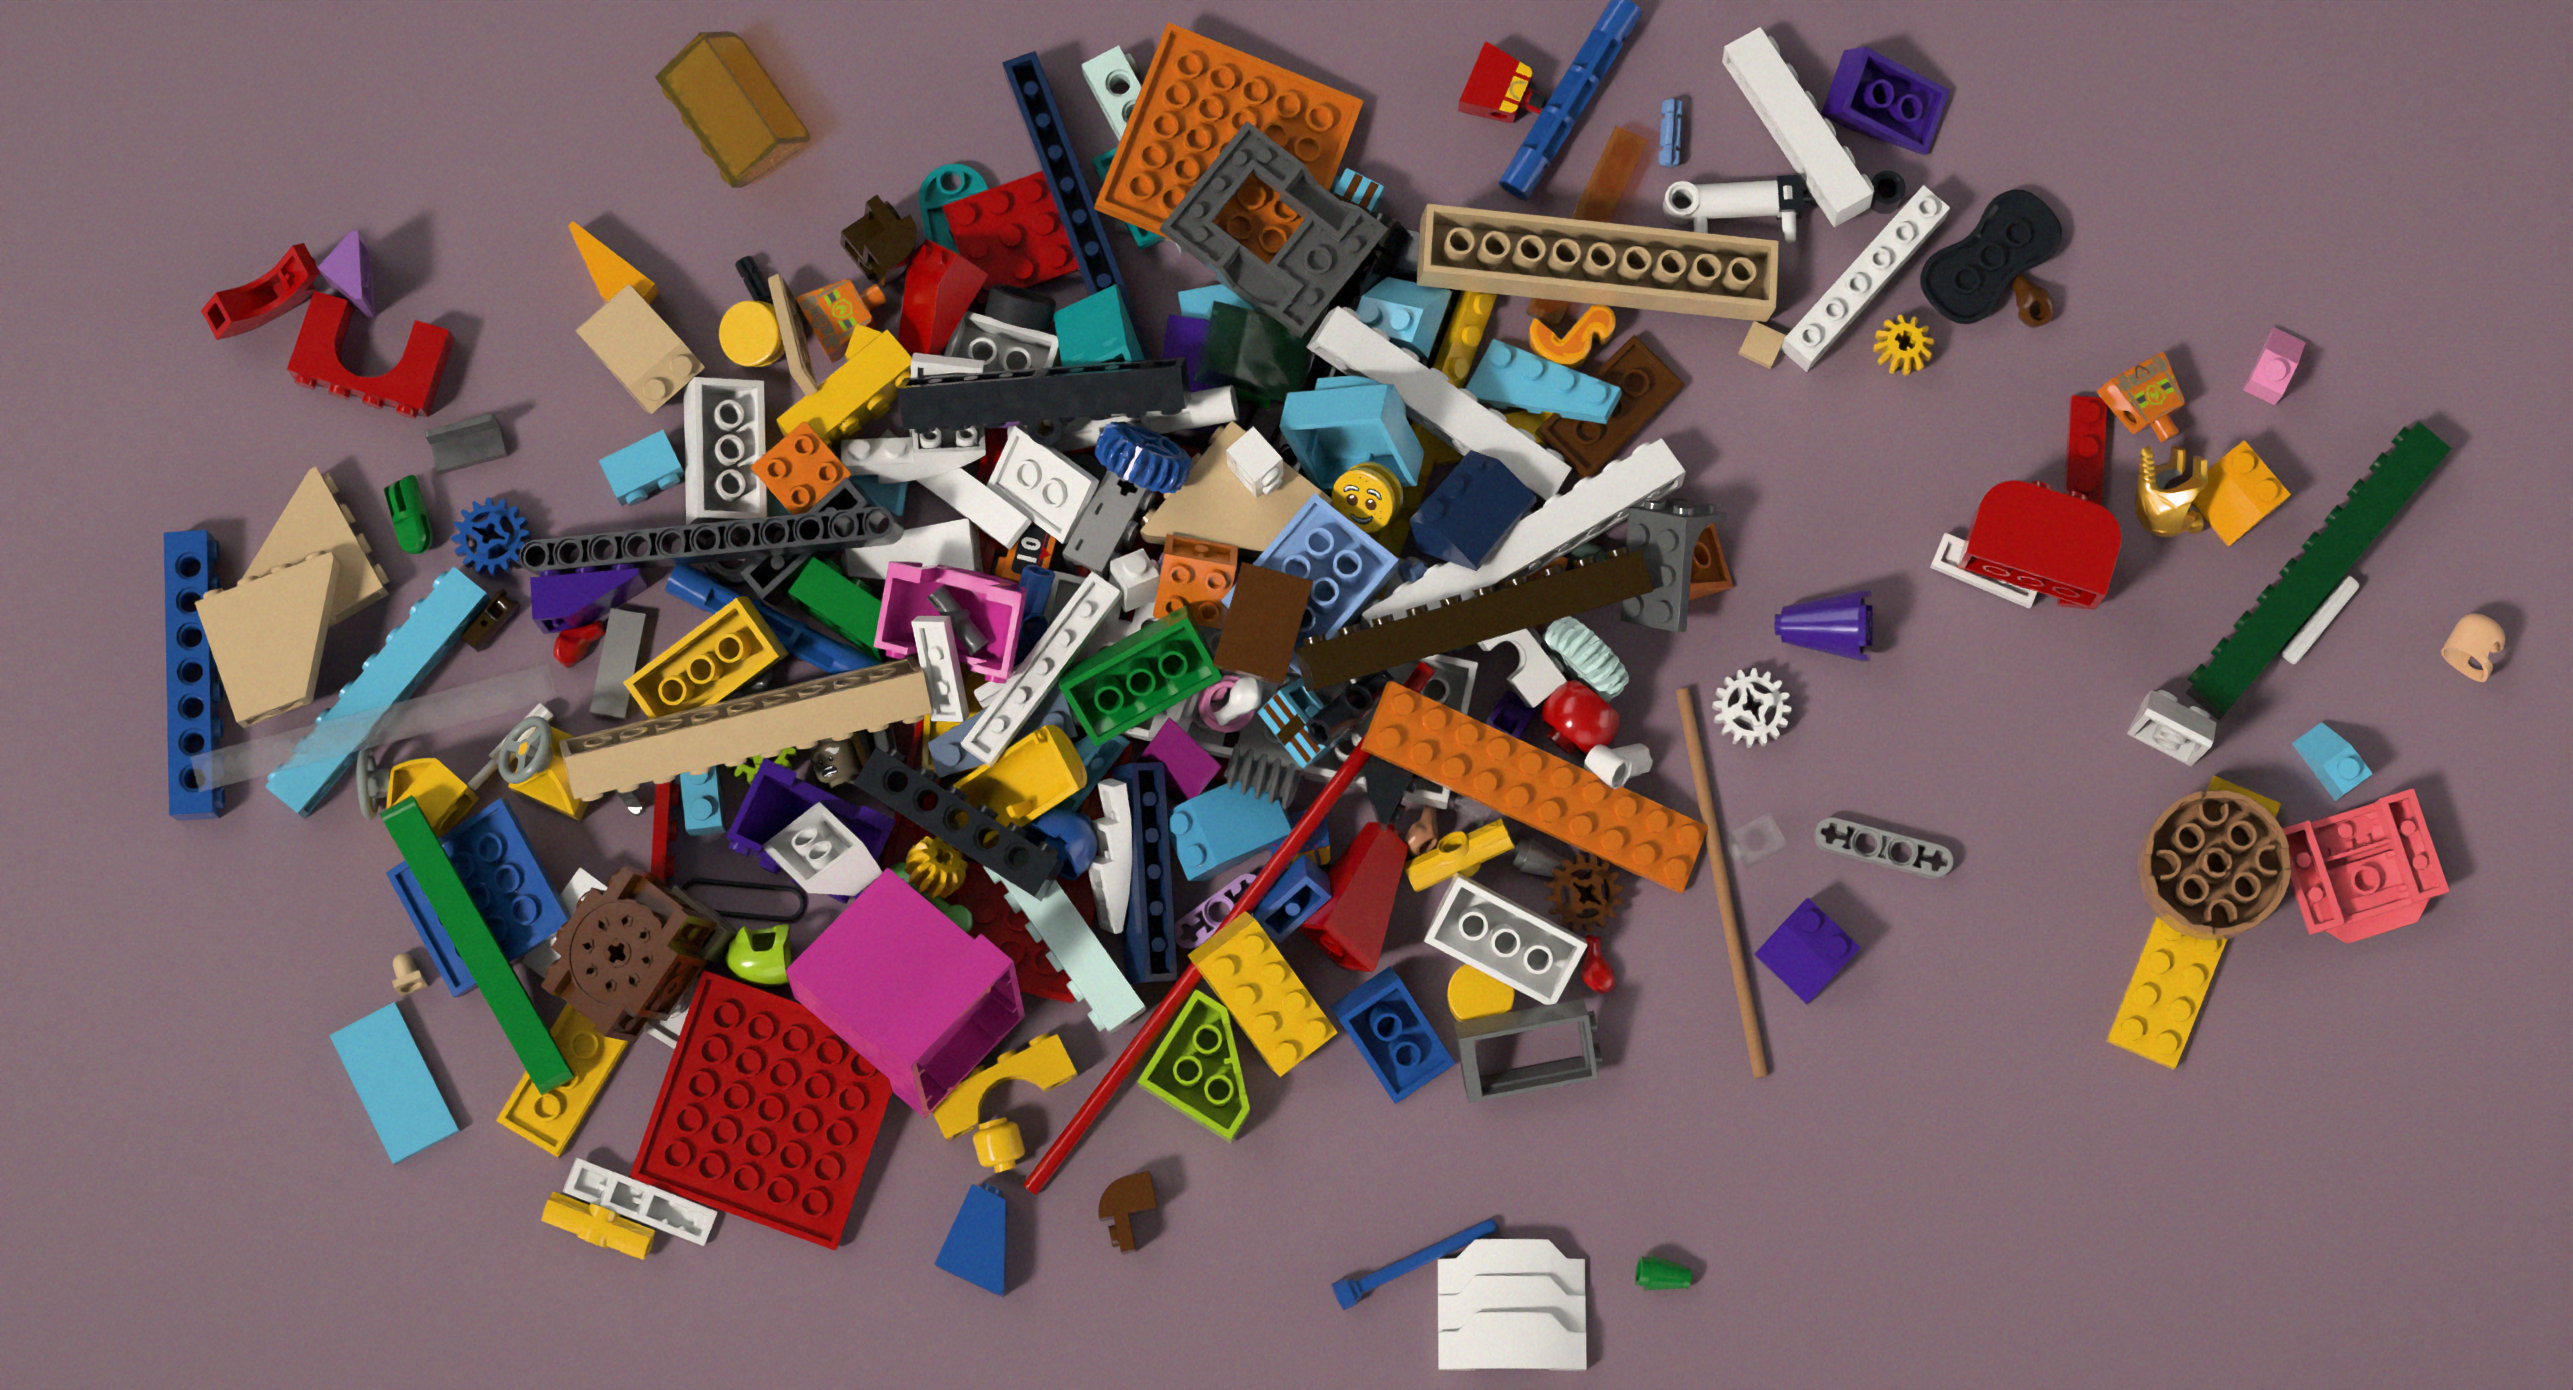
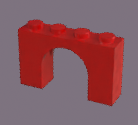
[287,291,455,419]

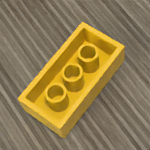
[776,329,912,454]
[623,596,789,719]
[1187,911,1338,1077]

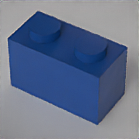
[1253,854,1332,943]

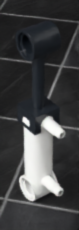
[1663,170,1906,243]

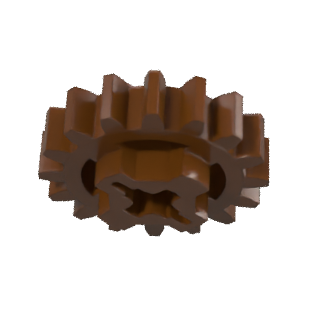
[1543,854,1624,933]

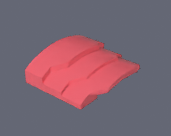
[2282,788,2450,944]

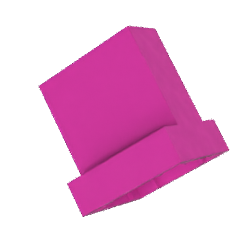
[786,868,1025,1119]

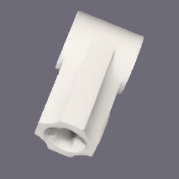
[1584,743,1653,789]

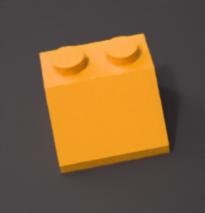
[2191,440,2291,548]

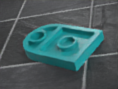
[918,164,988,255]

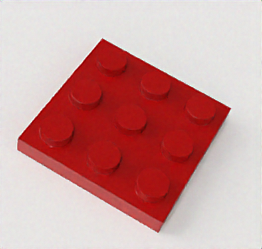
[942,171,1078,307]

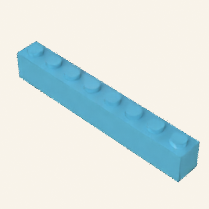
[265,566,491,819]

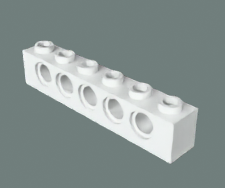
[1780,185,1950,372]

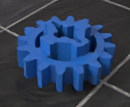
[451,497,531,577]

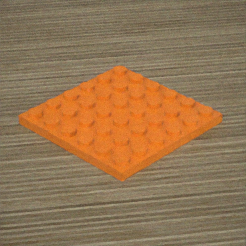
[1094,22,1364,264]

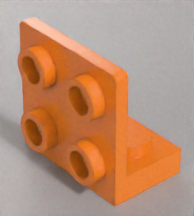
[750,421,851,515]
[1153,534,1238,629]

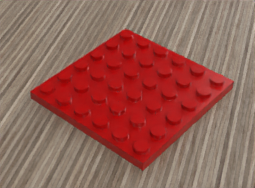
[629,970,893,1251]

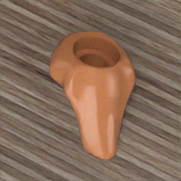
[1405,805,1439,857]

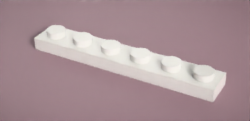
[961,571,1122,768]

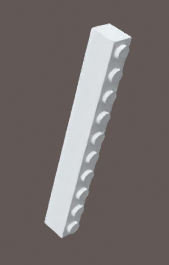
[1360,438,1686,630]

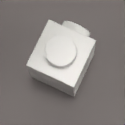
[1109,548,1161,612]

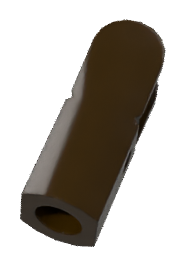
[460,589,521,652]

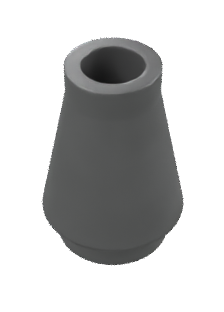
[1511,838,1563,877]

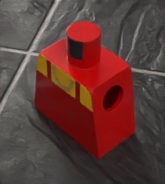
[1458,41,1547,123]

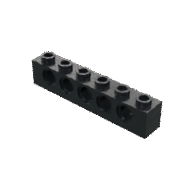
[853,747,1065,901]

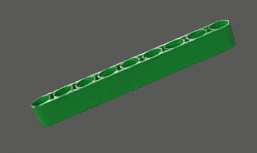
[380,795,574,1096]

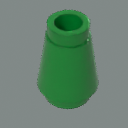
[1635,1254,1692,1291]

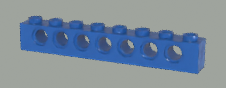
[164,530,226,821]

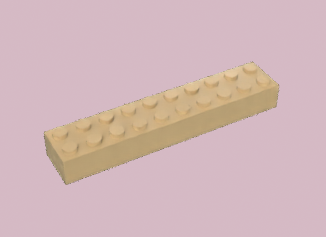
[1417,204,1779,322]
[559,656,932,801]

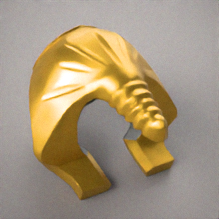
[2134,446,2208,537]

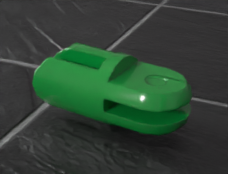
[383,475,433,554]

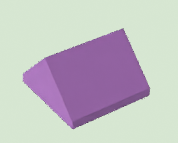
[317,230,375,318]

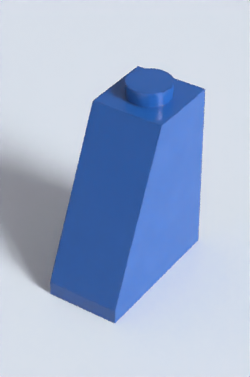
[934,1182,1008,1298]

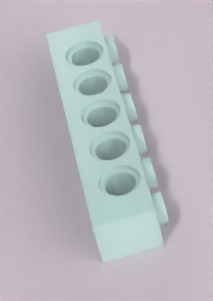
[1081,45,1186,254]

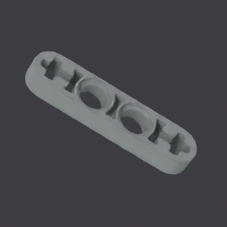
[1814,817,1953,879]

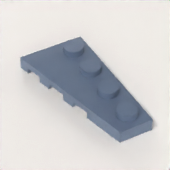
[928,679,1078,778]

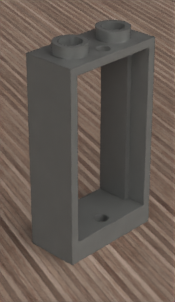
[1454,999,1603,1104]

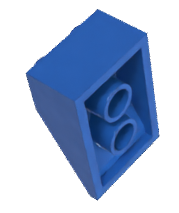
[1330,966,1455,1104]

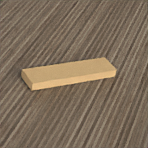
[767,273,818,396]

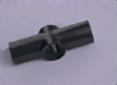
[1305,669,1394,747]

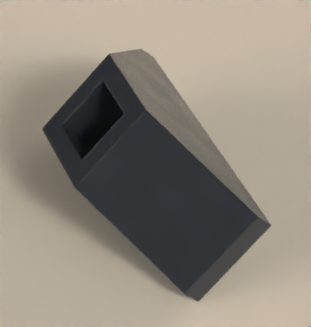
[1363,755,1421,832]

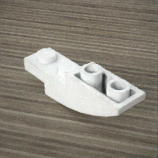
[841,424,986,484]

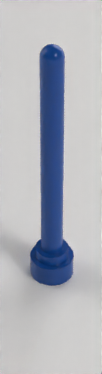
[1331,1219,1497,1311]

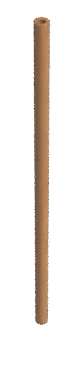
[1676,688,1768,1079]

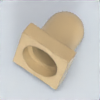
[392,953,428,997]

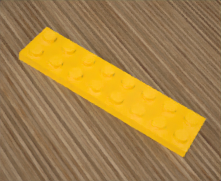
[2106,776,2281,1070]

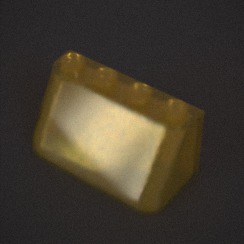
[655,31,810,188]

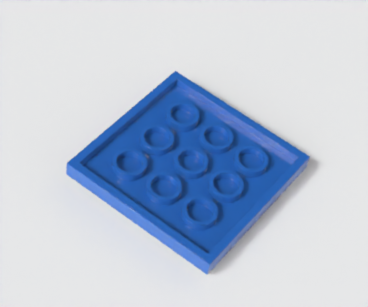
[386,798,572,998]

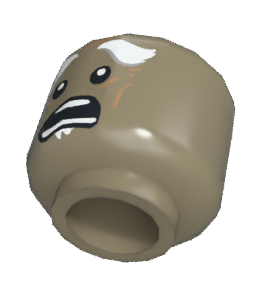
[810,737,862,790]

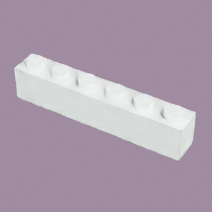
[1722,27,1874,227]

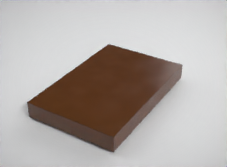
[1213,562,1313,686]

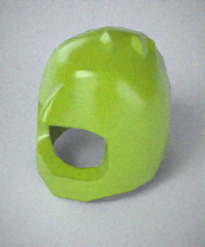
[725,924,792,989]

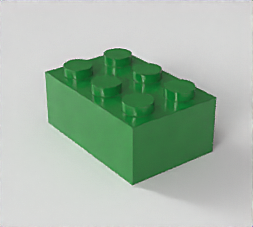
[788,557,889,663]

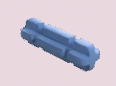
[1659,98,1683,168]

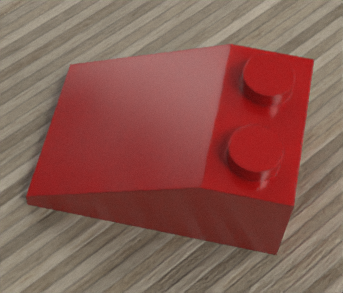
[898,239,989,356]

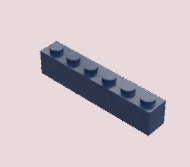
[1112,762,1178,984]

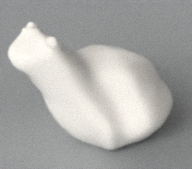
[1214,676,1263,726]

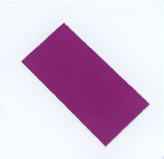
[1136,717,1222,805]

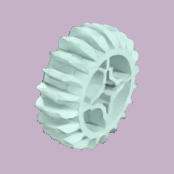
[1542,616,1629,702]

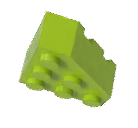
[1137,989,1251,1144]

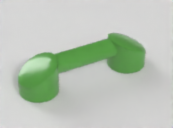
[890,863,974,934]

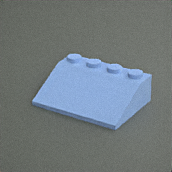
[1222,493,1399,676]

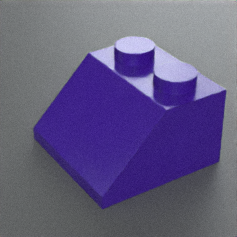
[1754,897,1861,1005]

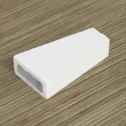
[841,518,983,587]

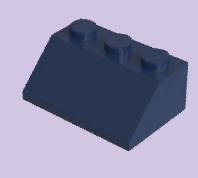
[1410,450,1537,571]

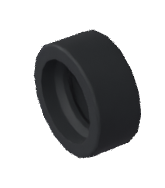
[985,284,1056,331]

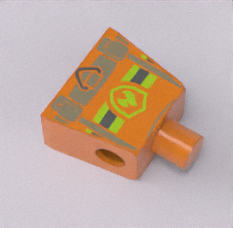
[795,279,887,363]
[2097,352,2185,444]

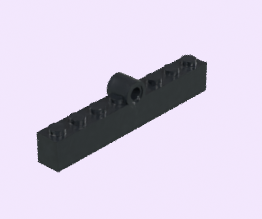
[897,357,1192,446]

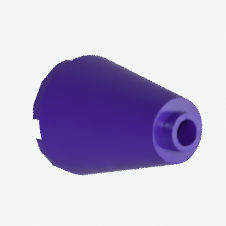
[1774,589,1873,662]

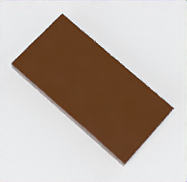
[1535,335,1684,479]

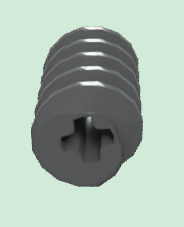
[1223,743,1304,809]

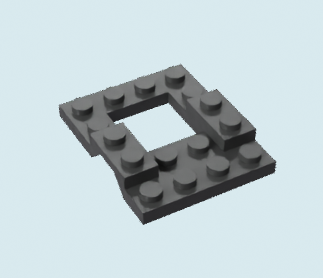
[1160,121,1388,339]

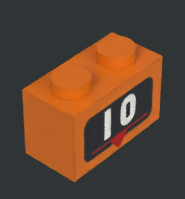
[995,521,1058,588]

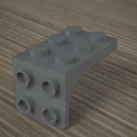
[1620,498,1727,632]

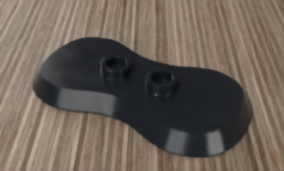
[1920,189,2062,324]

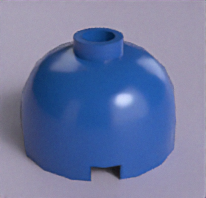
[1026,807,1098,881]

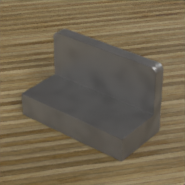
[424,413,508,474]

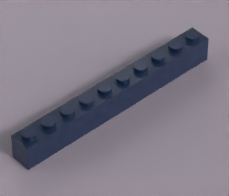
[1002,51,1153,360]

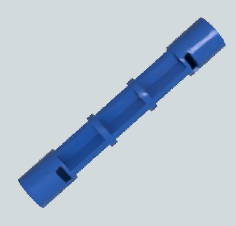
[1498,0,1643,201]
[665,564,883,676]

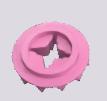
[1198,675,1256,734]

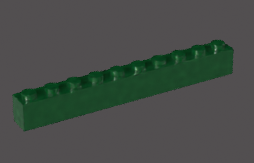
[2185,421,2452,720]

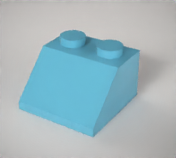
[1356,277,1452,358]

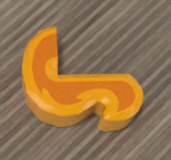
[1528,304,1616,370]

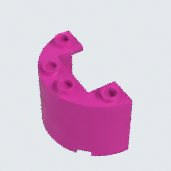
[874,561,1028,684]

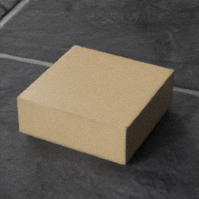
[1738,321,1786,369]

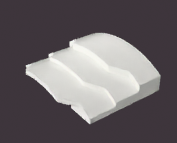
[1438,1239,1587,1371]

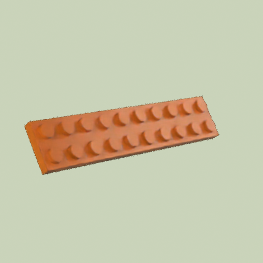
[1361,681,1708,893]

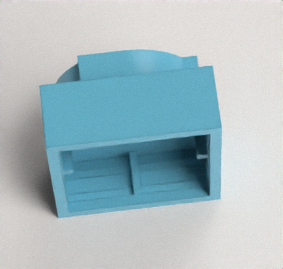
[1279,376,1424,493]

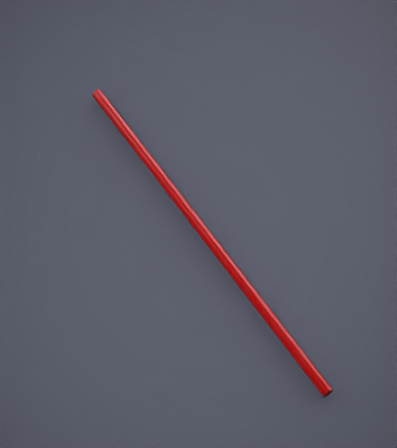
[1022,661,1435,1196]

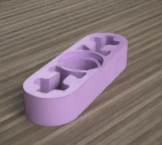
[1174,874,1257,951]

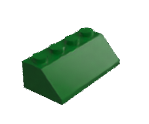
[1059,605,1223,747]

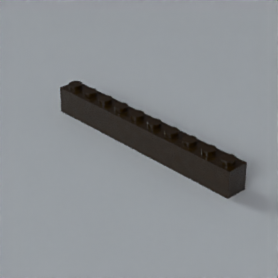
[1294,546,1653,692]

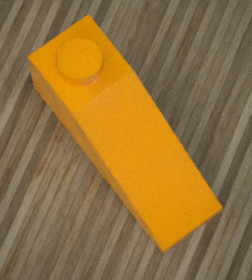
[568,221,659,305]

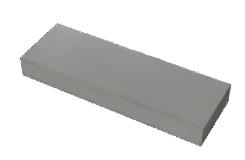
[590,608,648,720]

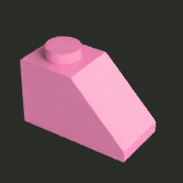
[2243,327,2306,405]

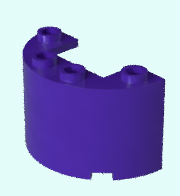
[726,758,896,904]

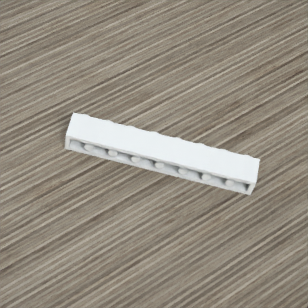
[1307,306,1572,508]

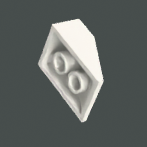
[2127,690,2216,767]

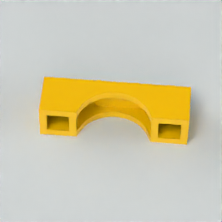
[932,1032,1079,1142]

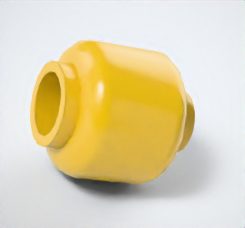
[973,1117,1025,1173]

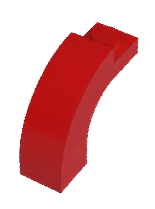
[201,243,320,340]

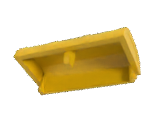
[946,725,1087,849]

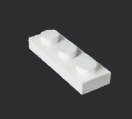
[1930,533,2037,609]
[911,616,970,722]

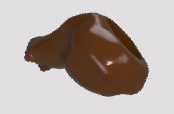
[2012,274,2055,328]

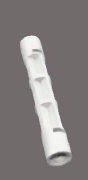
[1007,385,1239,453]

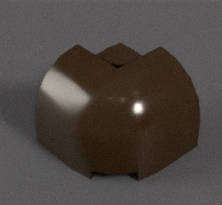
[840,195,917,288]

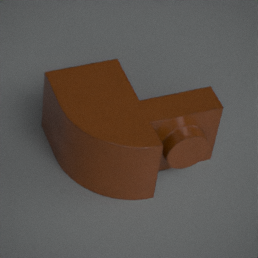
[1098,1171,1158,1255]

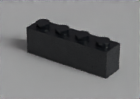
[740,477,877,606]

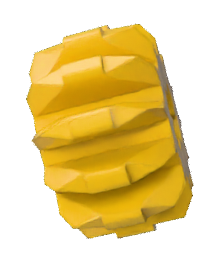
[1873,314,1934,376]
[904,836,968,899]

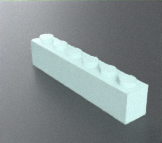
[983,839,1146,1036]

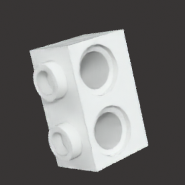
[1226,426,1284,499]

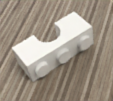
[1477,627,1567,708]

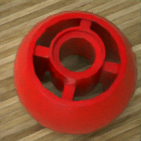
[1541,679,1620,756]

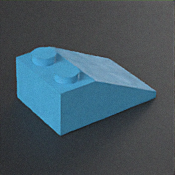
[1167,781,1294,881]

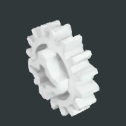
[1712,668,1791,748]

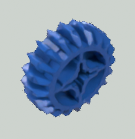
[1095,421,1192,493]

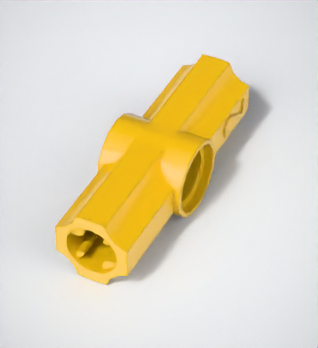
[1404,818,1515,892]
[541,1191,656,1260]

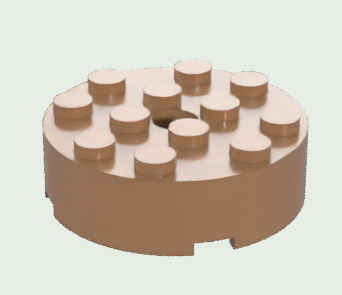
[2138,790,2291,940]

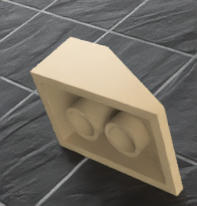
[575,284,705,415]

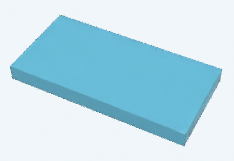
[329,1002,460,1165]

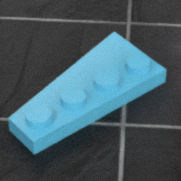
[1466,339,1622,424]

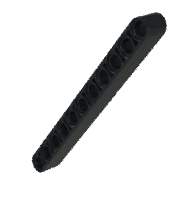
[519,506,904,576]

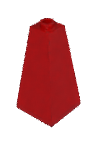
[1297,822,1409,973]

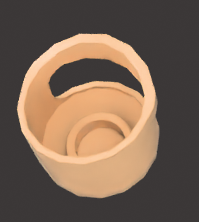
[2441,613,2506,682]

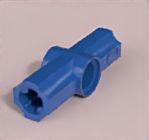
[1014,564,1056,667]

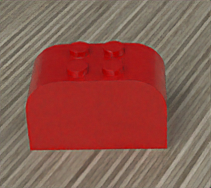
[1957,480,2121,610]

